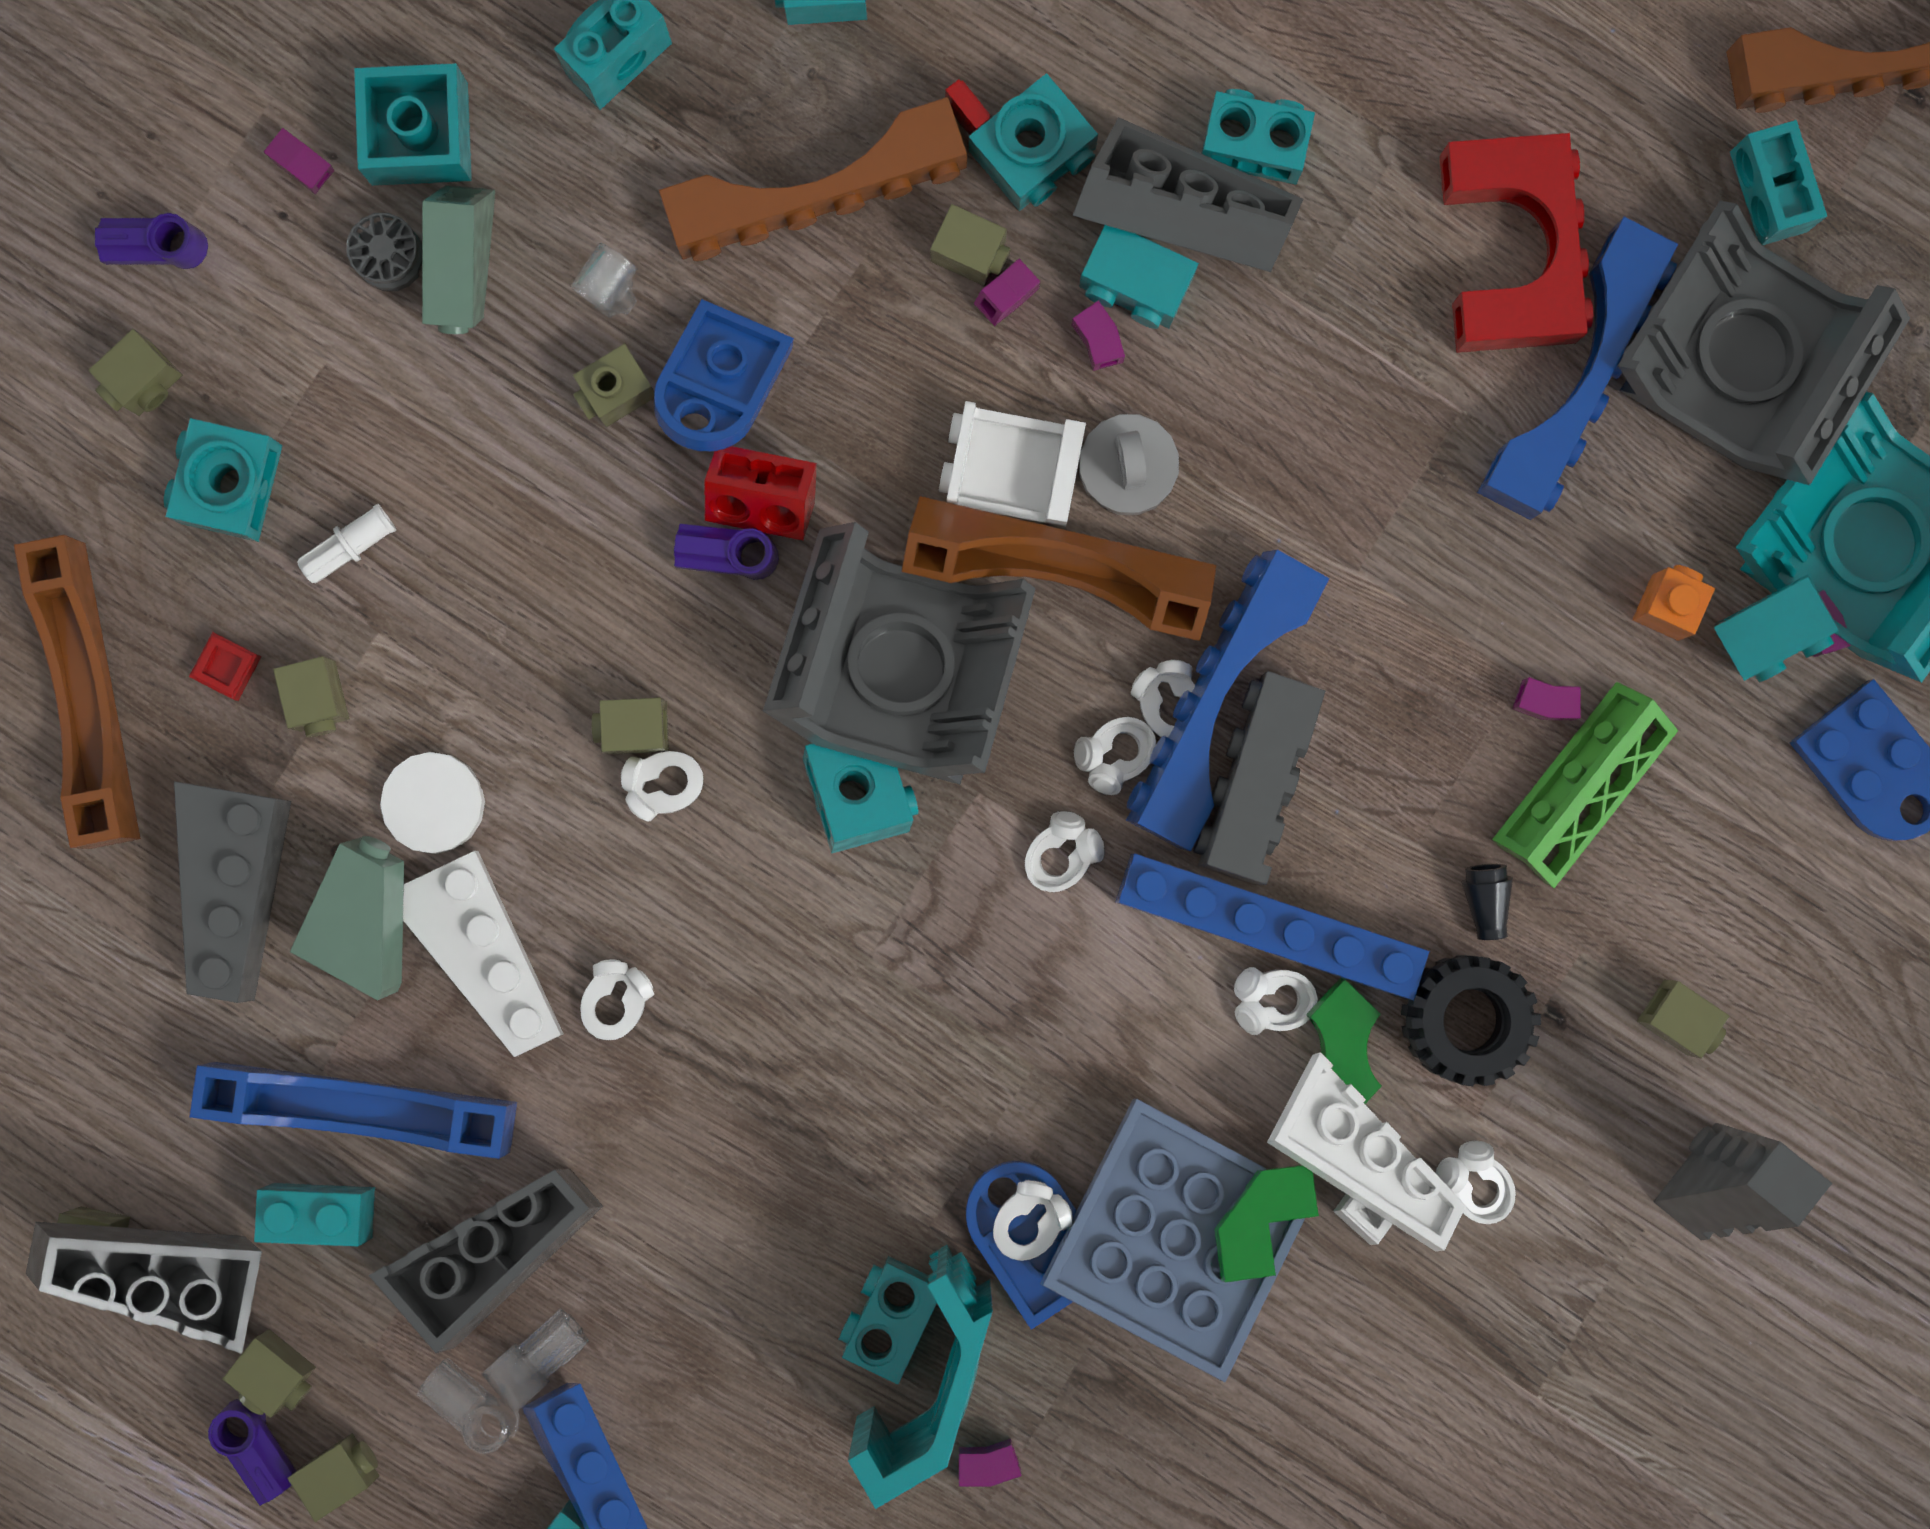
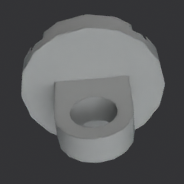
[1079,414,1179,515]

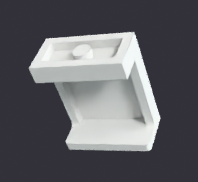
[939,401,1086,530]

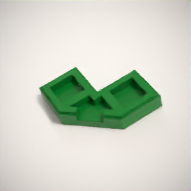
[1214,1165,1319,1283]

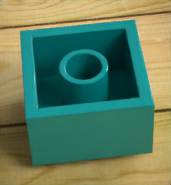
[354,63,472,186]

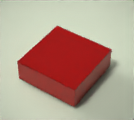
[945,79,991,135]
[189,632,262,701]

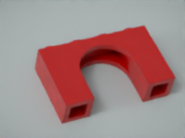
[1439,133,1593,353]

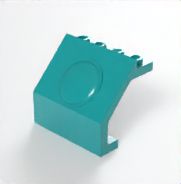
[1736,391,1930,683]
[848,1245,993,1509]

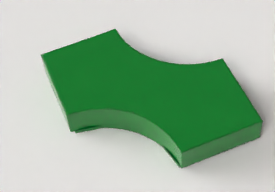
[1306,978,1382,1104]

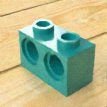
[1201,89,1315,185]
[1730,120,1827,245]
[838,1256,937,1385]

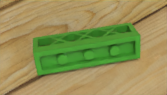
[1492,682,1678,888]

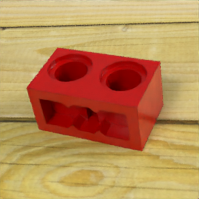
[704,446,817,541]

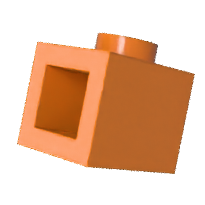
[1632,565,1715,641]

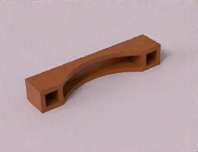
[1726,27,1930,113]
[659,97,967,261]
[901,496,1217,641]
[14,535,141,849]

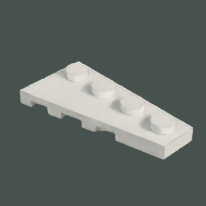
[403,851,564,1057]
[1267,1052,1466,1252]

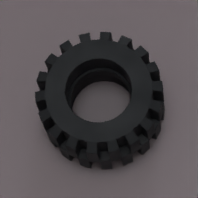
[1401,955,1541,1087]

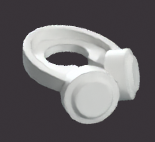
[1131,660,1195,737]
[1074,717,1156,795]
[621,751,703,821]
[1025,811,1104,892]
[580,959,654,1040]
[1234,967,1318,1035]
[1436,1141,1516,1224]
[993,1180,1073,1261]

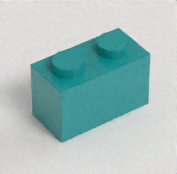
[1079,225,1199,329]
[1714,574,1839,683]
[254,1183,375,1247]

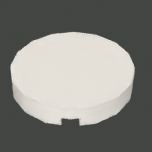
[380,752,485,854]

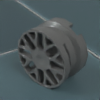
[347,213,422,291]

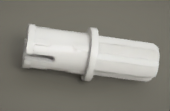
[297,504,396,583]

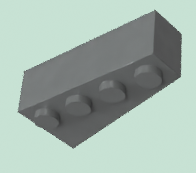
[1193,671,1326,885]
[174,781,292,1003]
[1653,1123,1832,1240]
[369,1169,604,1353]
[26,1222,262,1353]

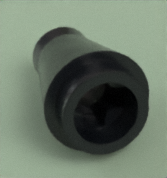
[1461,864,1513,940]

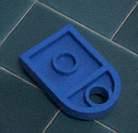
[654,299,794,451]
[1789,679,1930,841]
[966,1161,1077,1330]

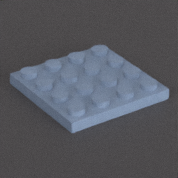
[1040,1099,1305,1382]

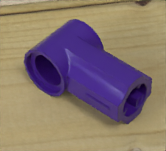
[95,213,208,269]
[674,524,779,580]
[208,1398,296,1506]

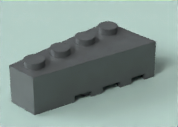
[1073,117,1303,272]

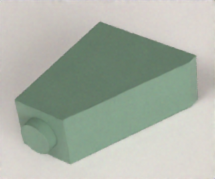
[422,185,495,334]
[290,836,404,1001]

